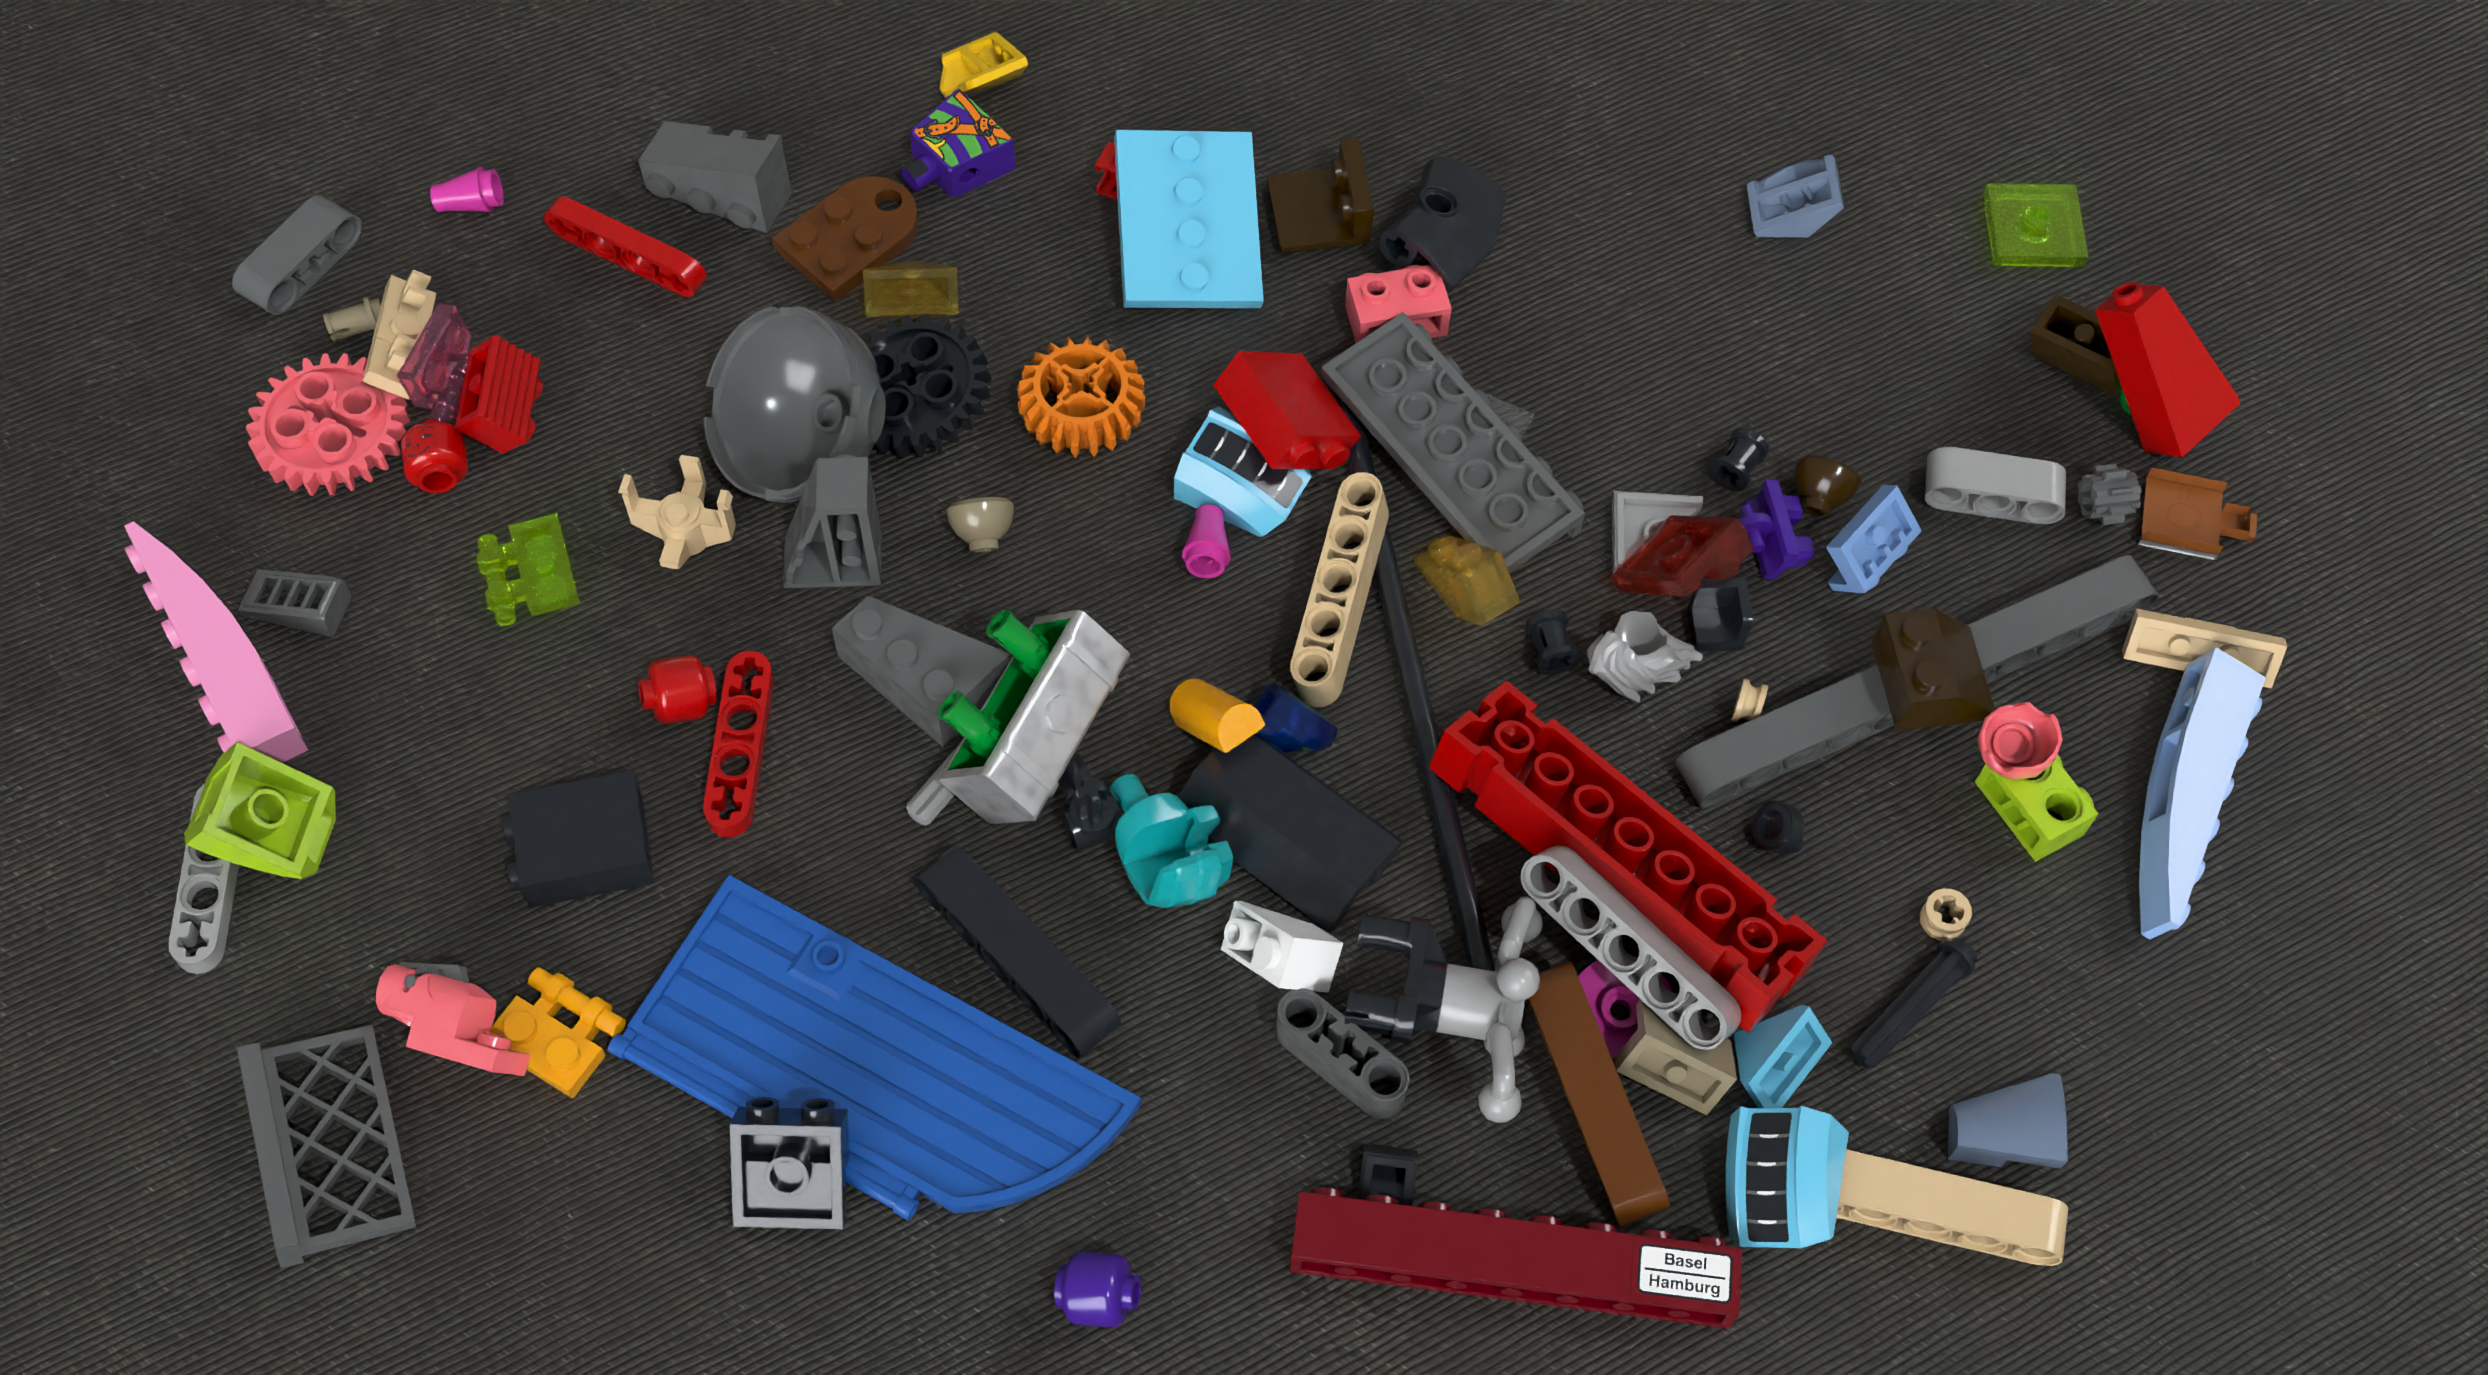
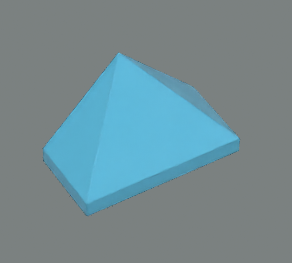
[1734,1005,1832,1108]

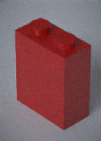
[1213,351,1361,470]

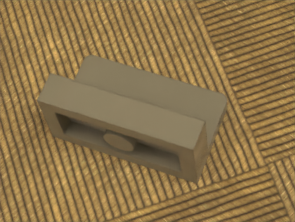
[1615,999,1737,1115]

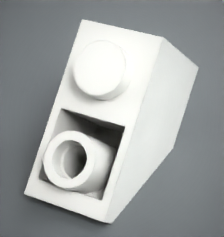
[1221,901,1343,992]

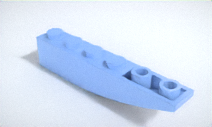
[2139,647,2266,940]

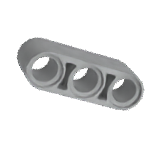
[1925,447,2066,524]

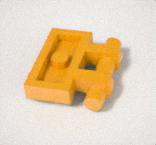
[490,967,626,1099]

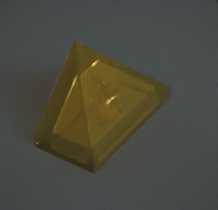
[863,261,959,317]

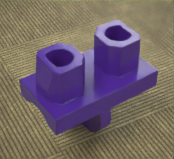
[1730,480,1815,580]

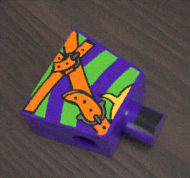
[901,88,1016,197]

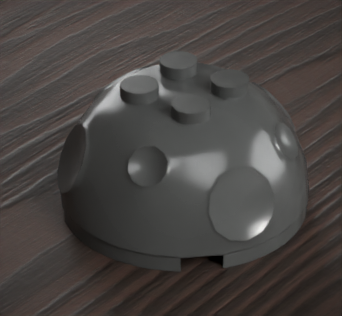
[703,306,886,503]

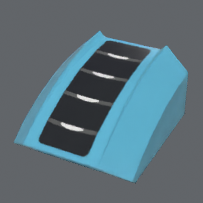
[1174,406,1312,537]
[1726,1106,1849,1248]

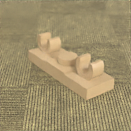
[362,269,436,400]
[2122,608,2288,689]

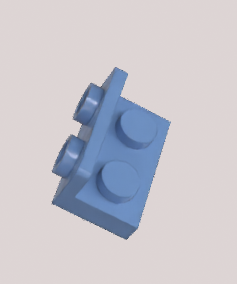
[1826,485,1922,593]

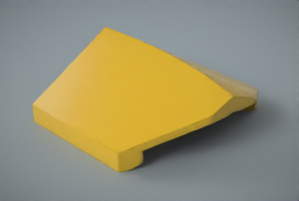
[939,32,1028,98]

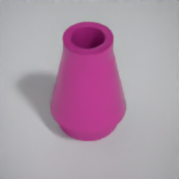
[430,167,504,212]
[1182,505,1230,578]

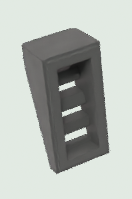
[238,569,352,637]

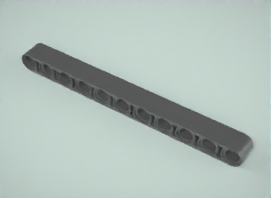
[1674,555,2160,808]

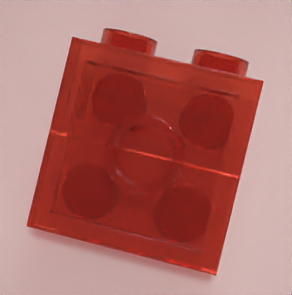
[1611,515,1754,597]

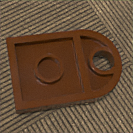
[772,176,919,302]

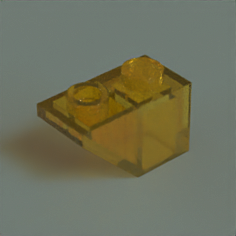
[1413,536,1521,626]

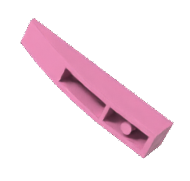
[124,521,308,763]

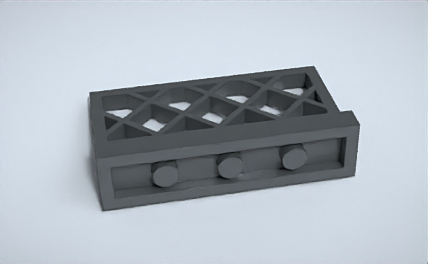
[236,1024,416,1268]

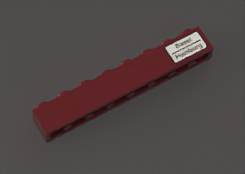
[1289,1188,1742,1329]

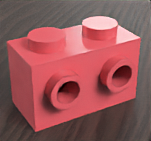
[1345,264,1452,343]

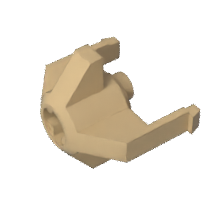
[618,455,736,569]

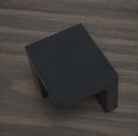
[1687,578,1753,652]

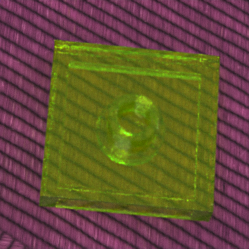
[1983,183,2089,267]

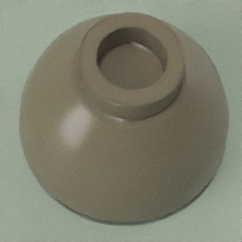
[946,497,1014,553]

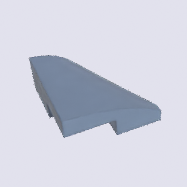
[1948,1073,2067,1169]

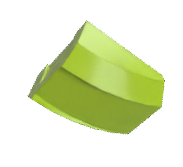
[184,742,336,879]

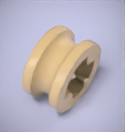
[1731,678,1768,723]
[1920,888,1972,941]

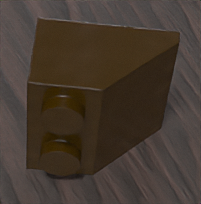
[1872,608,1995,731]

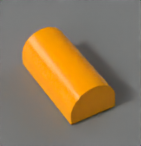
[1170,678,1265,753]

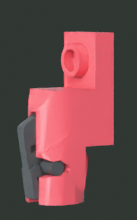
[376,962,530,1076]

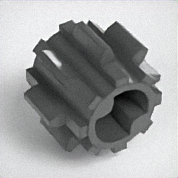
[2077,463,2142,525]

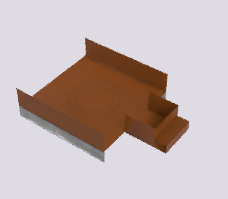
[2138,468,2257,560]

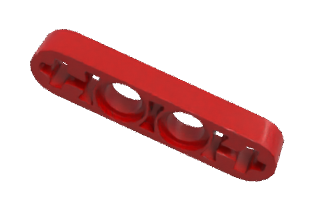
[543,196,707,297]
[703,651,774,838]

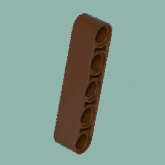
[1527,961,1671,1227]

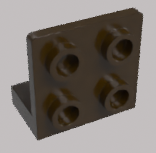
[1267,137,1374,253]

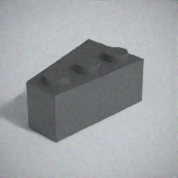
[638,121,792,233]
[783,454,882,588]
[832,596,1011,747]

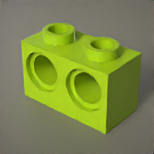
[1975,755,2099,862]

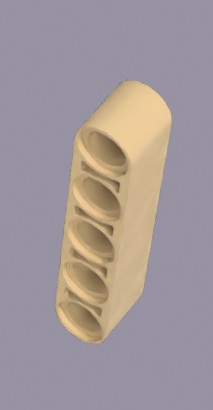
[1290,472,1389,707]
[1836,1149,2068,1266]

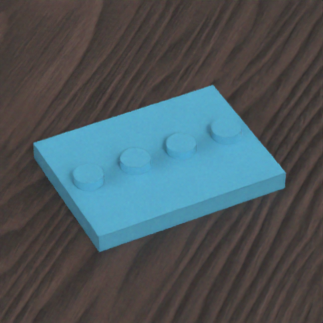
[1114,130,1264,308]

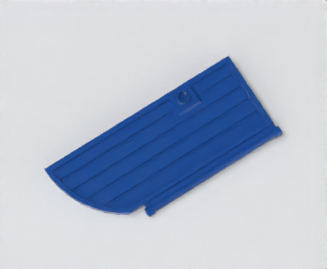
[608,875,1142,1221]

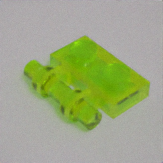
[476,513,581,626]

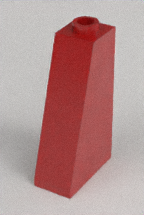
[2095,282,2240,457]

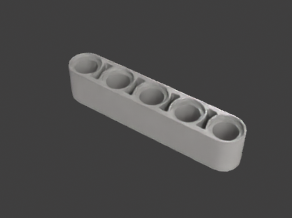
[1521,845,1741,1050]

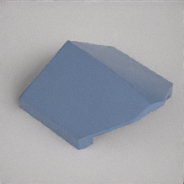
[1747,155,1844,238]

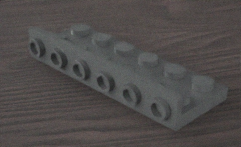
[1321,312,1585,580]

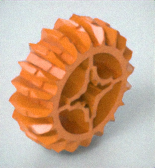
[1017,335,1145,458]

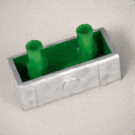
[936,609,1130,824]

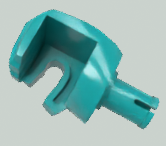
[1110,774,1233,908]

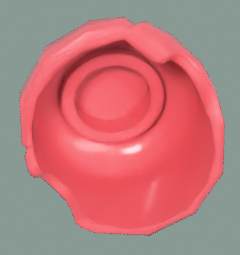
[1977,702,2063,780]

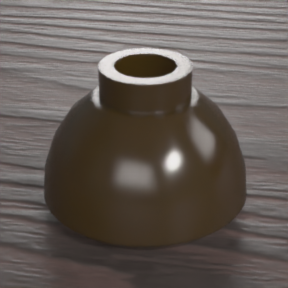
[1795,455,1862,517]

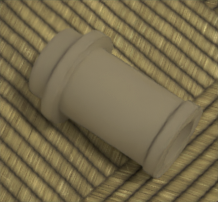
[323,296,381,343]

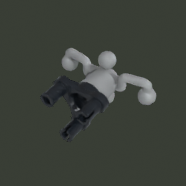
[1344,896,1543,1123]

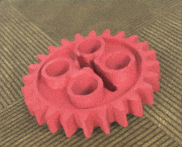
[246,353,410,496]

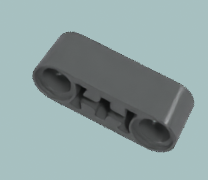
[232,195,362,315]
[1276,988,1410,1119]

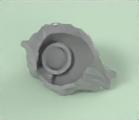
[1587,611,1703,703]

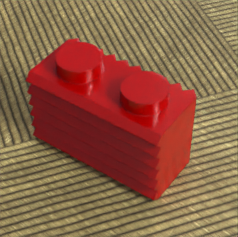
[454,336,543,454]

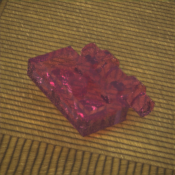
[397,303,475,423]

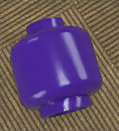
[1054,1251,1141,1328]

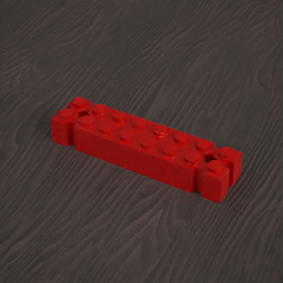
[1428,680,1828,1033]

